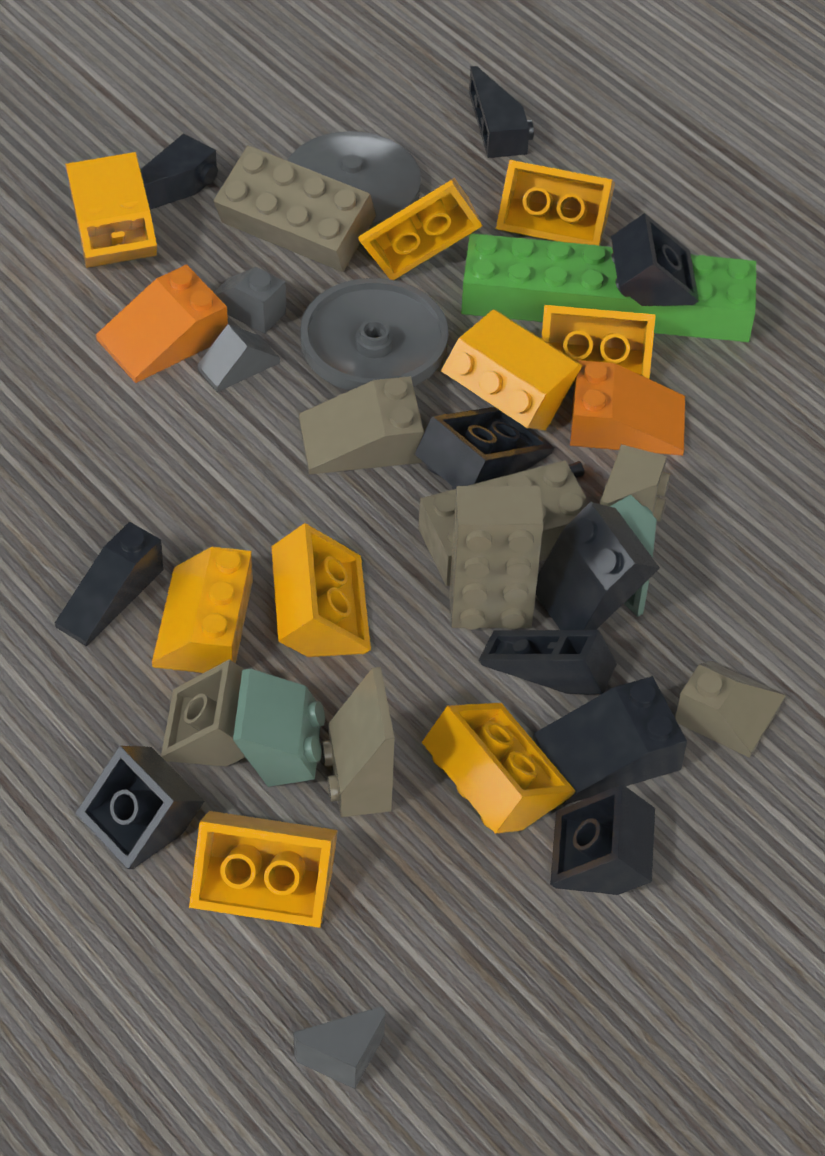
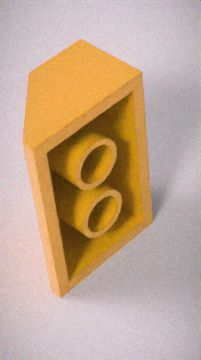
[495,160,615,246]
[358,177,483,280]
[541,305,656,382]
[441,309,583,430]
[271,523,371,657]
[152,547,253,673]
[422,703,575,834]
[189,811,338,928]

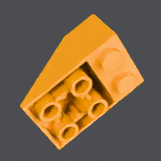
[65,152,157,268]

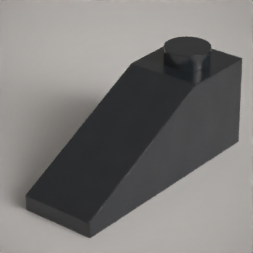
[469,66,534,158]
[140,133,218,210]
[55,522,164,646]
[479,630,617,694]

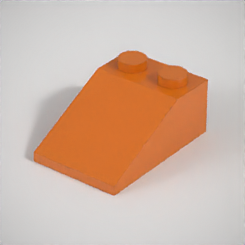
[96,264,228,383]
[570,360,685,456]

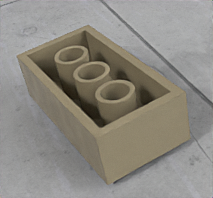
[213,145,376,272]
[418,460,589,586]
[450,486,543,630]

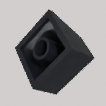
[611,213,699,306]
[75,746,205,869]
[550,784,655,895]

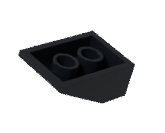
[415,407,555,490]
[535,502,660,630]
[533,676,687,805]

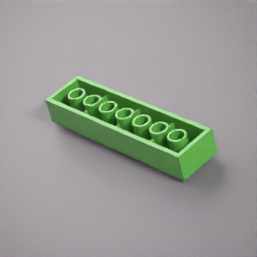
[461,233,757,342]

